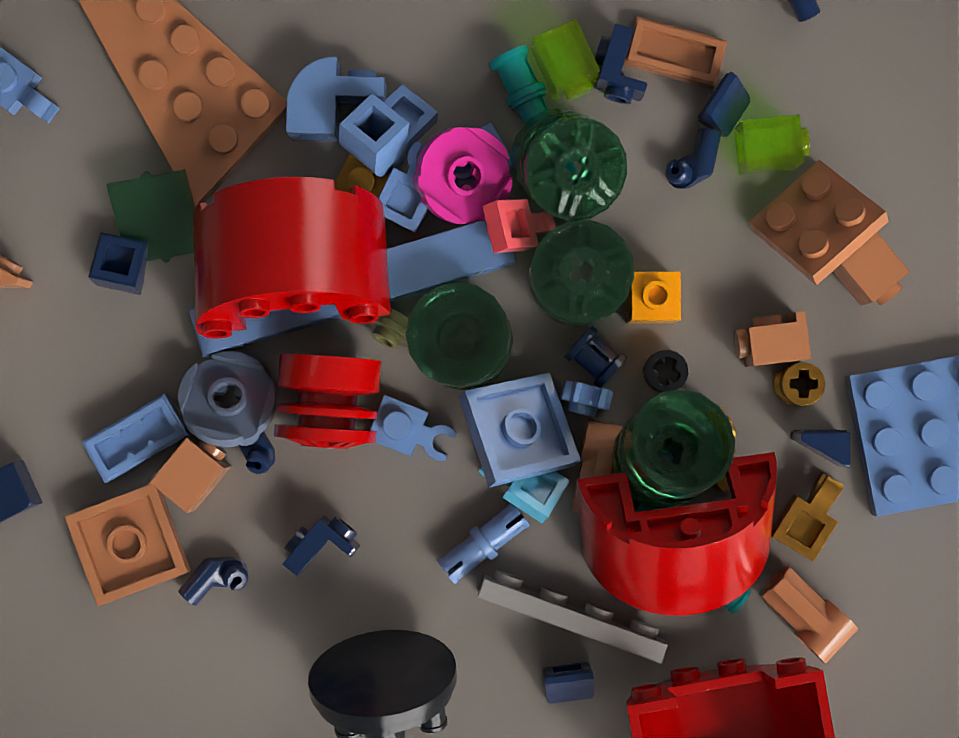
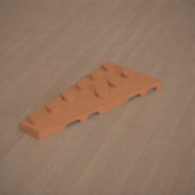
[78,0,287,209]

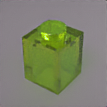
[531,18,600,101]
[734,114,810,175]

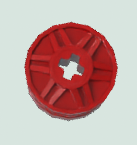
[274,353,382,449]

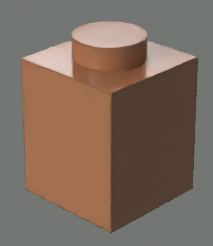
[832,232,910,306]
[150,437,232,513]

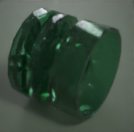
[510,108,627,221]
[528,220,634,327]
[406,282,514,391]
[612,389,735,509]

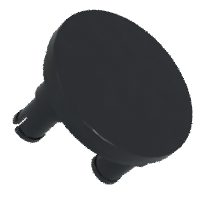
[308,630,457,738]

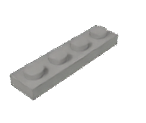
[478,570,668,663]

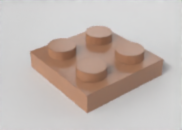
[749,160,889,286]
[65,484,191,607]

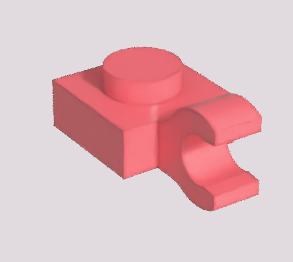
[482,199,557,253]

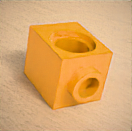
[626,271,681,324]

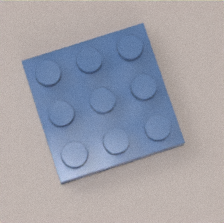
[845,355,959,517]

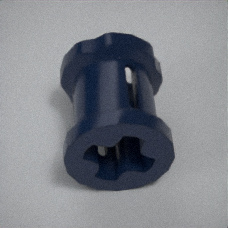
[564,325,627,388]

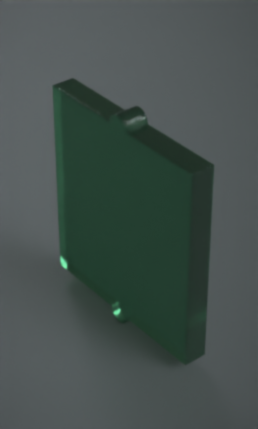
[106,169,195,263]

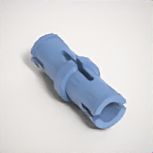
[437,503,531,584]

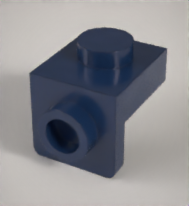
[593,23,648,104]
[282,516,360,576]

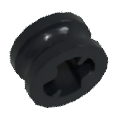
[643,350,688,393]

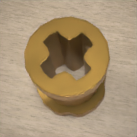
[773,362,826,406]

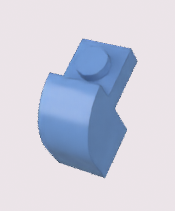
[286,57,387,142]
[339,84,438,177]

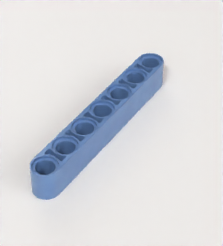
[189,220,517,357]

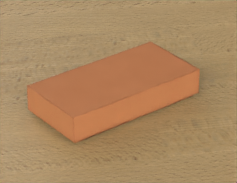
[623,16,728,89]

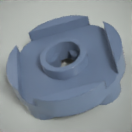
[178,351,276,447]

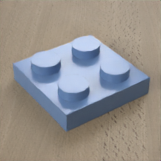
[458,372,581,488]

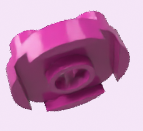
[413,127,512,224]

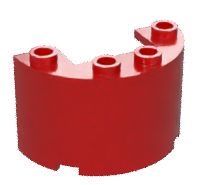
[193,177,391,339]
[577,452,777,616]
[626,657,835,738]

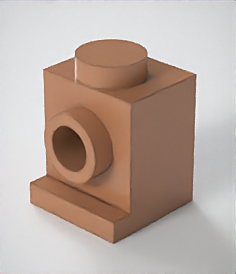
[734,311,811,367]

